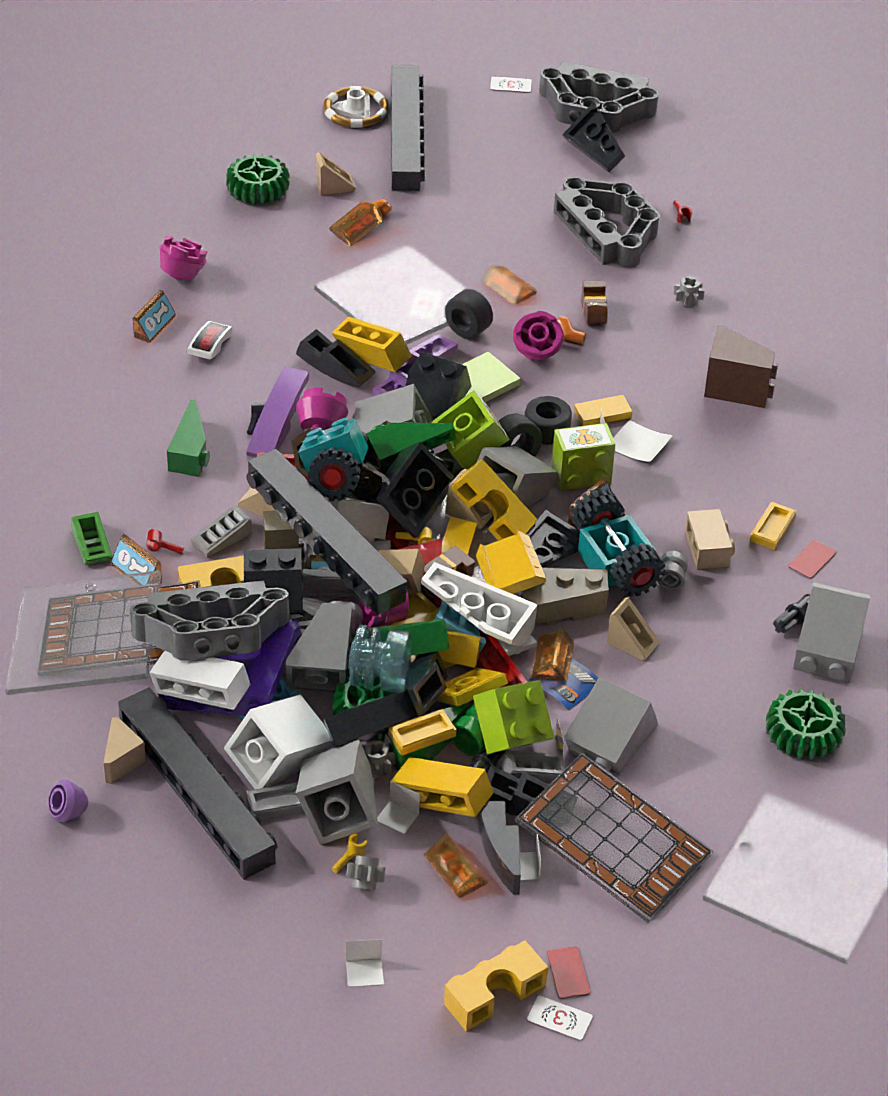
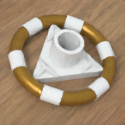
[323,86,389,128]

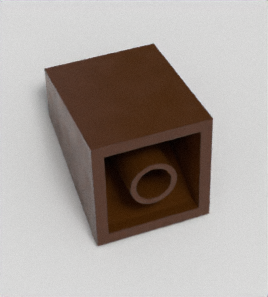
[704,325,778,408]

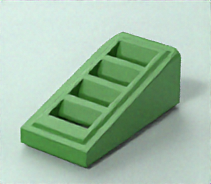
[71,512,113,566]

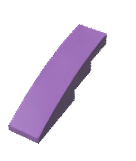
[372,334,458,396]
[246,366,309,458]

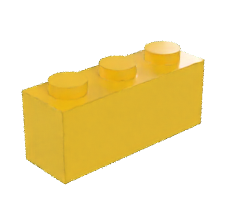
[332,317,412,372]
[391,757,494,817]

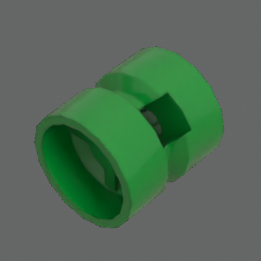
[451,702,485,756]

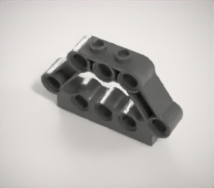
[539,61,659,132]
[554,176,659,268]
[130,581,290,660]

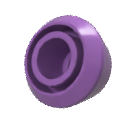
[48,780,88,822]

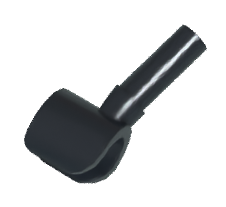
[247,403,265,435]

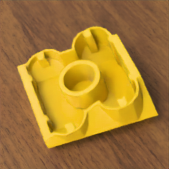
[476,530,546,594]

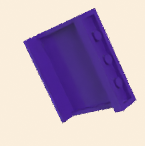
[158,621,302,716]

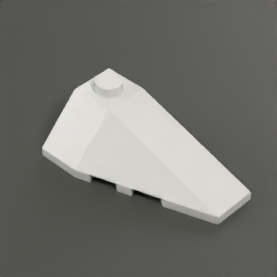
[421,562,537,647]

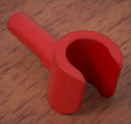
[673,200,692,223]
[146,529,184,554]

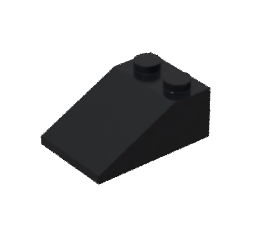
[376,442,455,538]

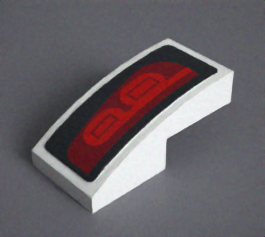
[187,321,232,360]

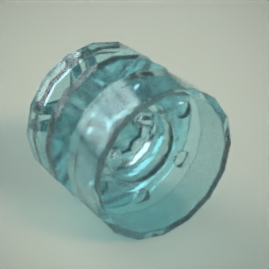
[349,625,412,693]

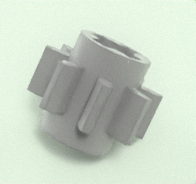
[673,276,705,307]
[362,740,395,778]
[346,855,386,890]

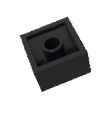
[406,351,472,420]
[244,548,303,615]

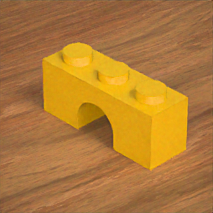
[451,459,538,541]
[178,556,244,588]
[444,941,548,1032]

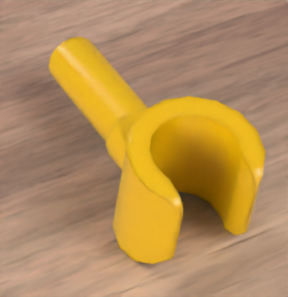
[396,527,434,544]
[331,833,367,873]

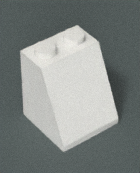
[224,695,332,789]

